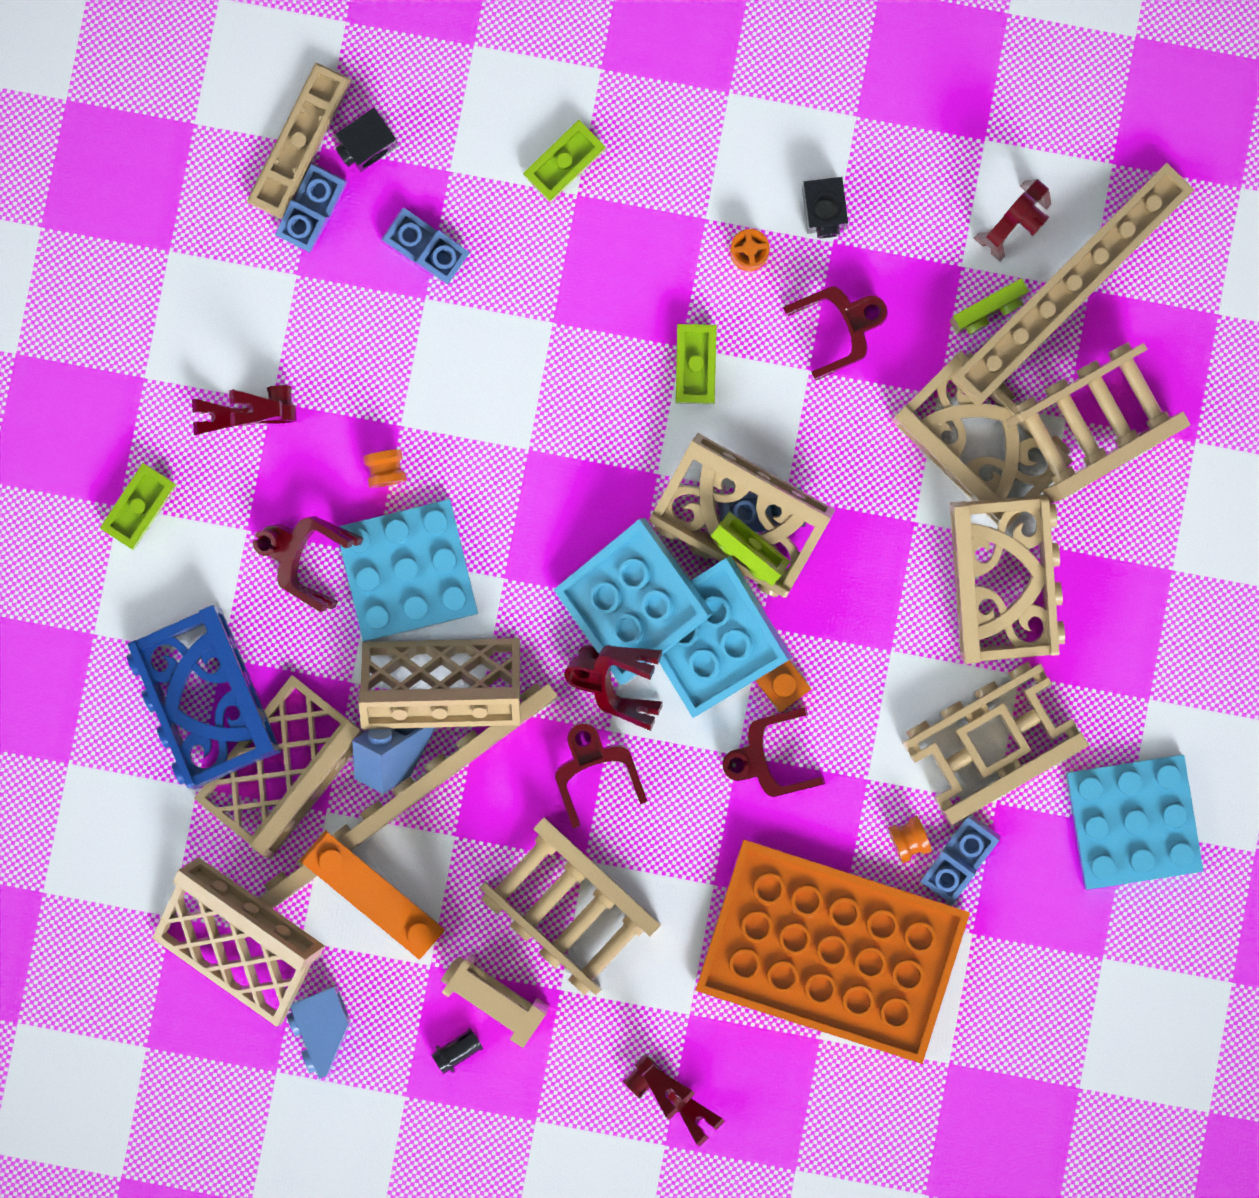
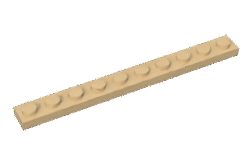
[258,682,558,909]

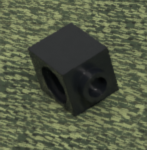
[335,108,399,173]
[802,177,848,239]

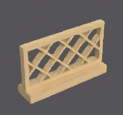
[358,638,521,729]
[194,675,364,859]
[152,857,325,1027]

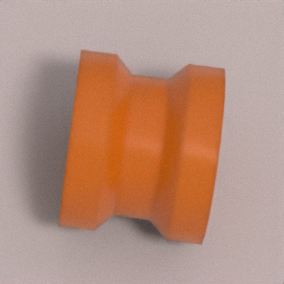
[730,229,770,272]
[363,449,407,488]
[887,815,932,863]

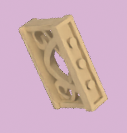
[892,350,1073,528]
[648,433,836,598]
[949,494,1065,664]
[440,953,550,1048]

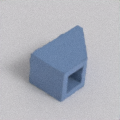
[352,728,435,794]
[286,985,351,1079]

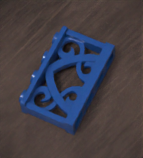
[126,605,281,790]

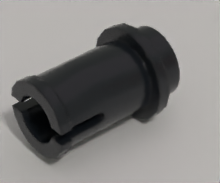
[431,1028,484,1074]

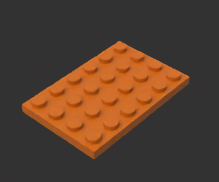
[695,839,970,1064]

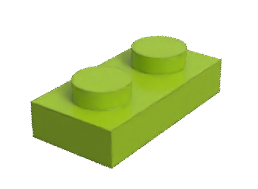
[523,120,606,203]
[950,278,1029,335]
[675,324,717,405]
[100,463,177,551]
[711,511,791,586]

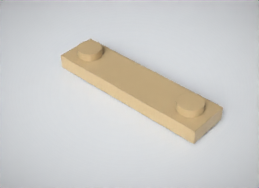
[247,62,352,220]

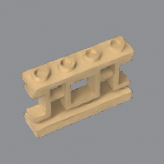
[902,661,1089,825]

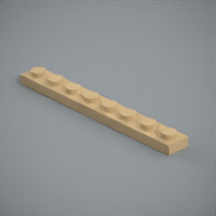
[950,163,1194,407]

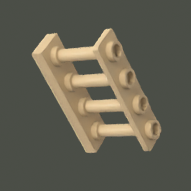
[1005,342,1191,504]
[479,817,661,996]

